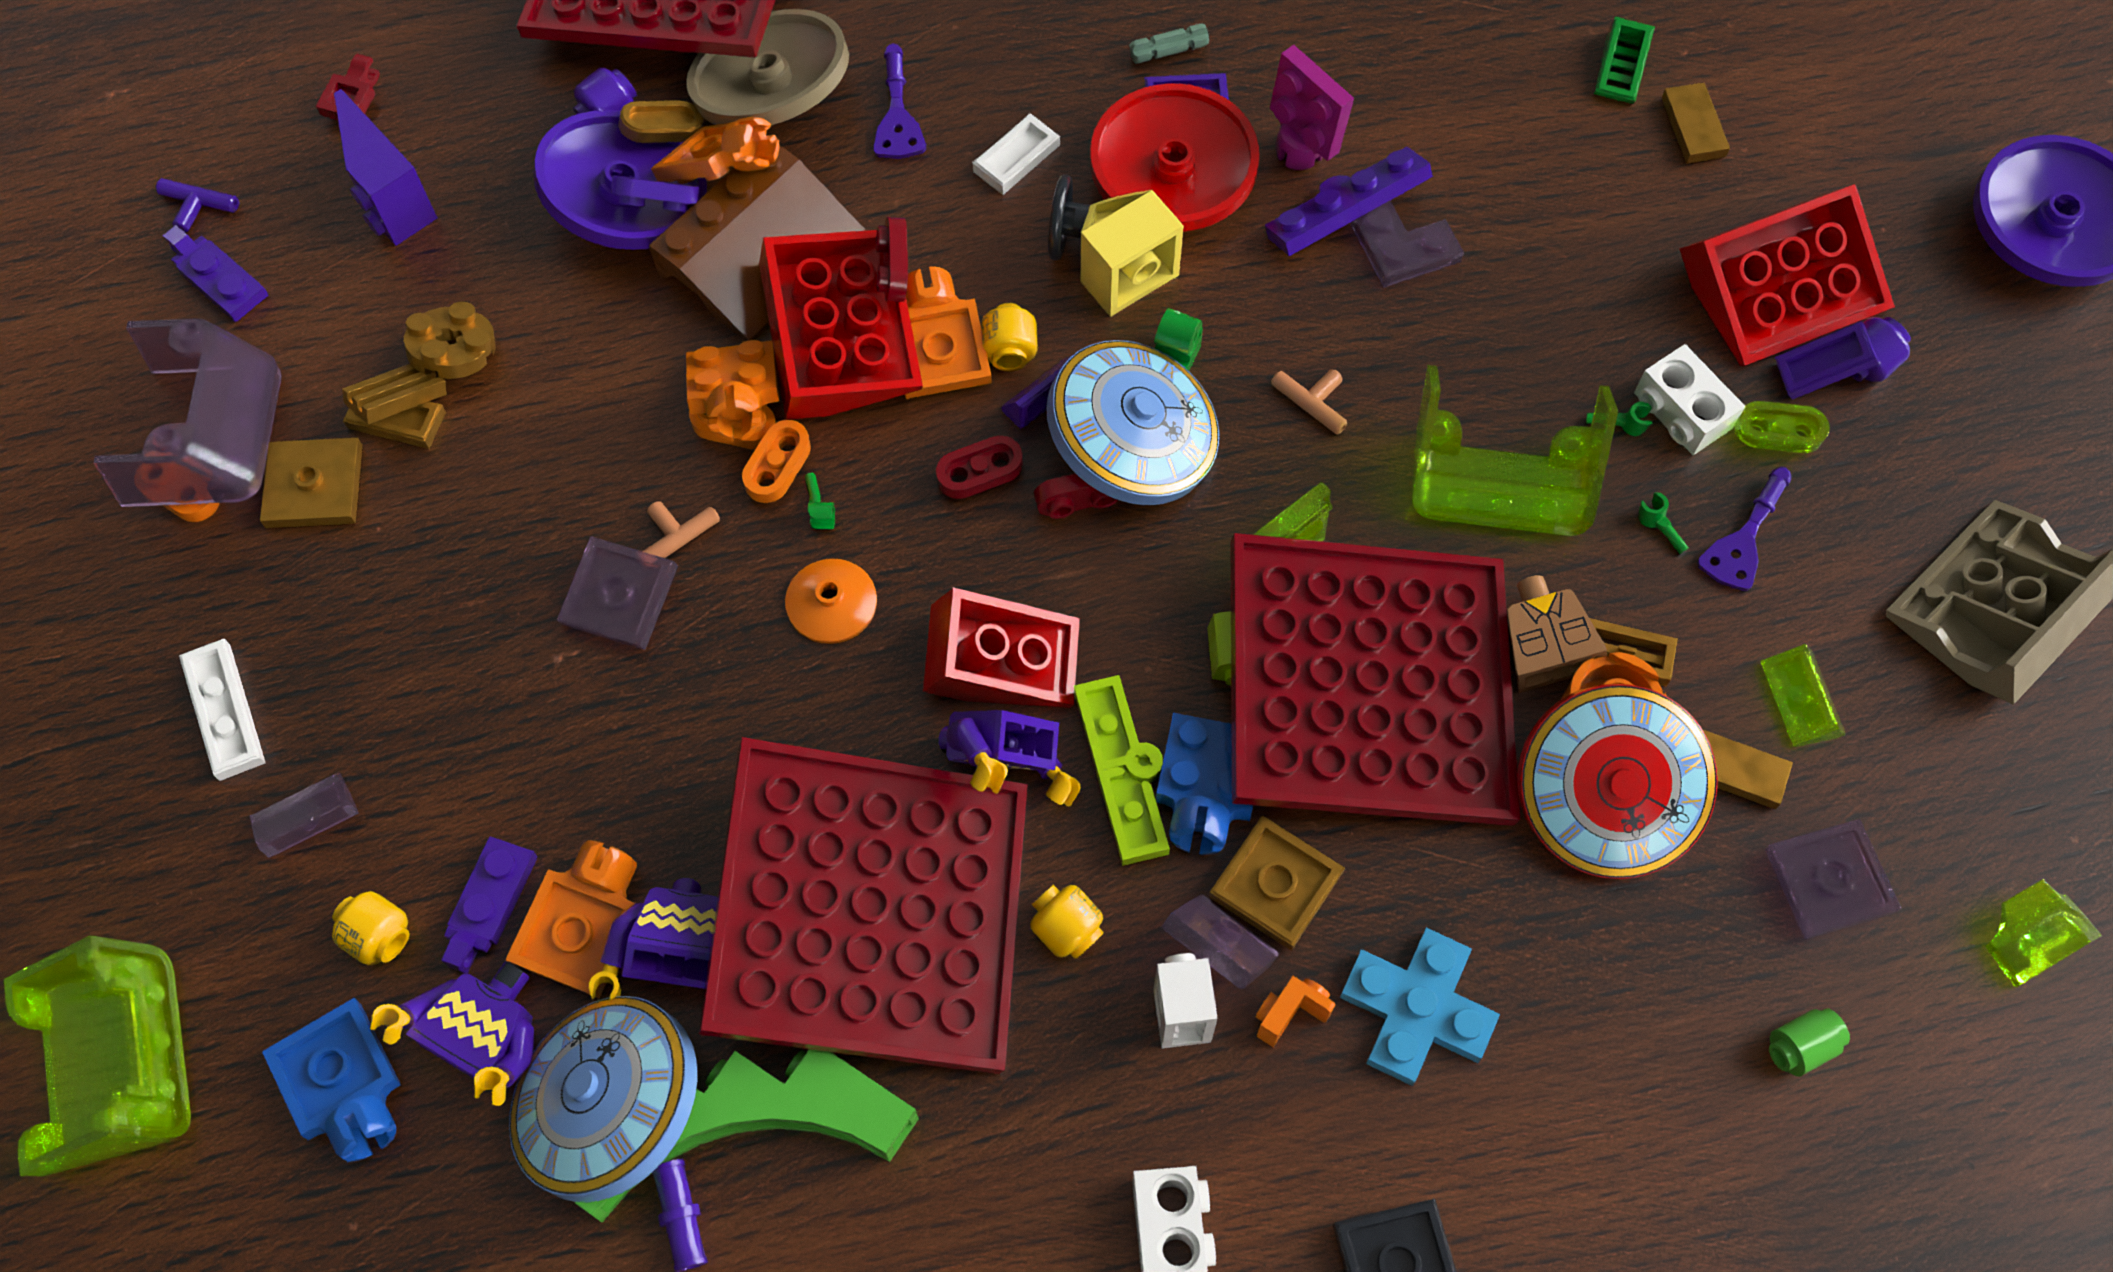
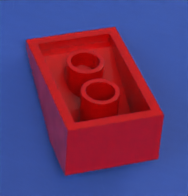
[923,587,1080,708]

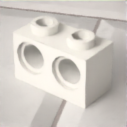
[1634,344,1746,455]
[1153,953,1218,1048]
[1132,1166,1216,1272]

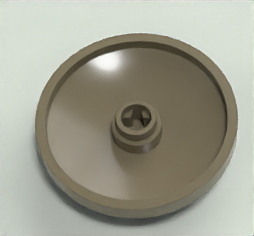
[687,9,849,125]

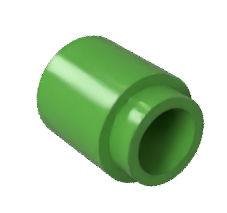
[1769,1008,1850,1077]

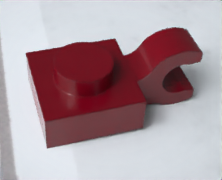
[315,53,380,121]

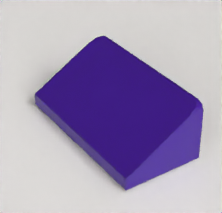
[1001,354,1074,429]

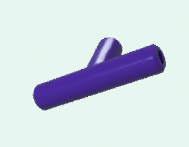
[156,178,239,233]

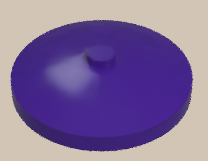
[533,110,707,250]
[1973,135,2113,287]

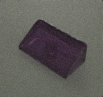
[250,772,359,858]

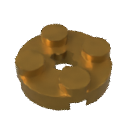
[404,302,496,379]

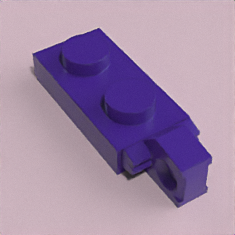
[163,225,269,322]
[442,836,537,974]

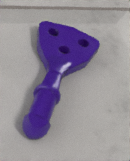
[873,43,926,159]
[1697,467,1791,591]

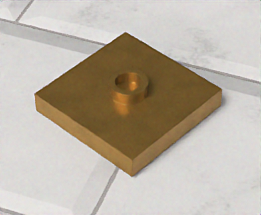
[260,438,363,528]
[1209,815,1345,951]

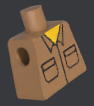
[1507,575,1607,693]

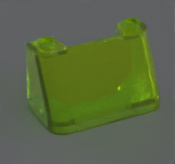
[4,935,191,1176]

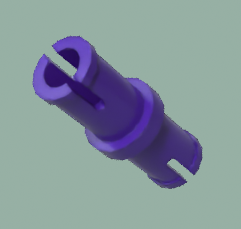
[652,1159,708,1272]

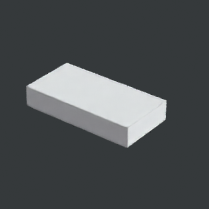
[973,114,1060,195]

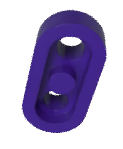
[611,176,699,212]

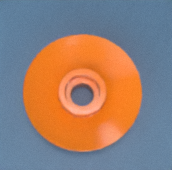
[785,559,877,644]

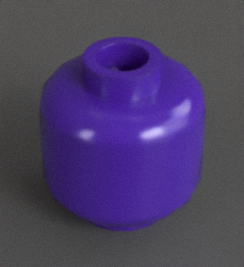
[573,68,637,115]
[1851,317,1911,383]

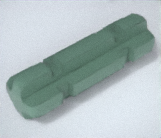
[1130,23,1209,64]

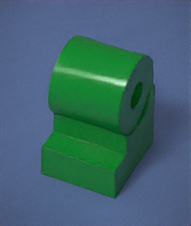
[1154,308,1203,371]

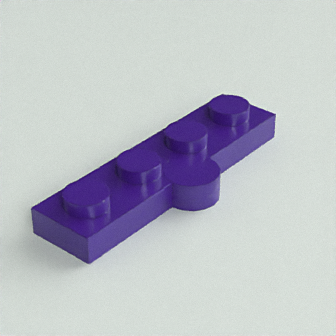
[1265,147,1433,256]

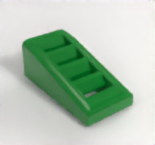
[1594,16,1655,104]

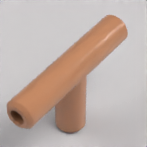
[1271,369,1347,434]
[637,502,720,569]

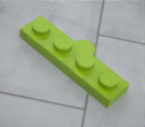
[1074,675,1170,866]

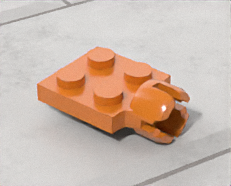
[651,117,779,184]
[905,267,992,399]
[686,340,779,442]
[505,840,637,999]

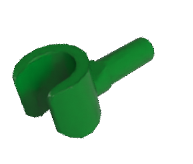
[1586,402,1652,436]
[805,473,835,529]
[1638,492,1689,554]

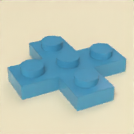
[1340,928,1500,1086]

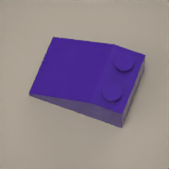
[334,89,437,246]

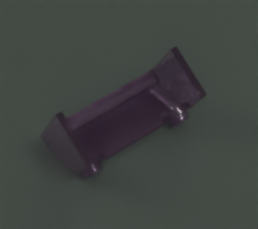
[93,318,282,507]

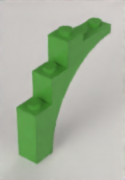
[575,1049,919,1222]

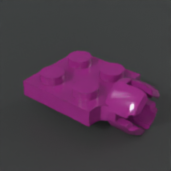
[1269,45,1354,171]

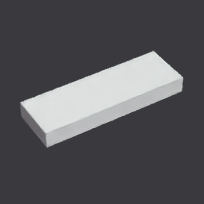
[179,639,266,781]

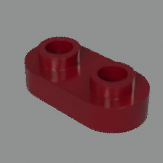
[876,217,908,302]
[936,435,1023,499]
[1033,473,1118,519]

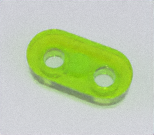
[1734,401,1830,453]

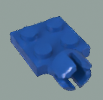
[1156,713,1253,855]
[262,998,401,1162]

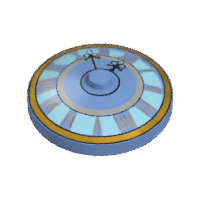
[1047,340,1219,505]
[509,996,697,1202]

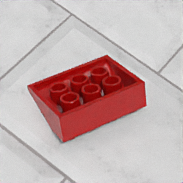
[1679,184,1895,366]
[759,230,923,420]

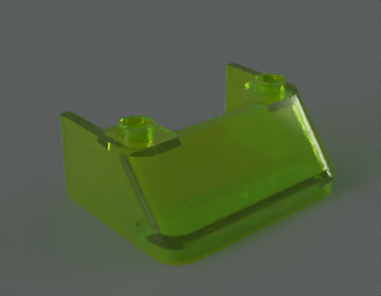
[1412,365,1618,536]

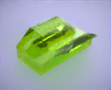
[1254,481,1332,541]
[1985,879,2102,988]

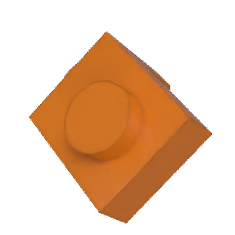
[1255,976,1336,1047]

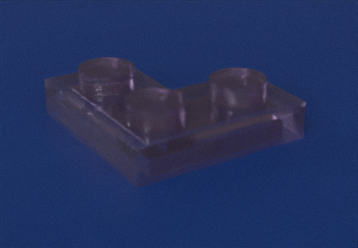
[1350,201,1464,287]

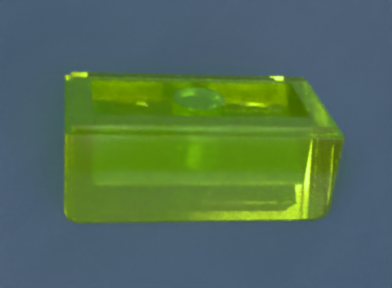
[1760,644,1846,747]

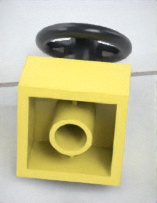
[1048,174,1184,317]

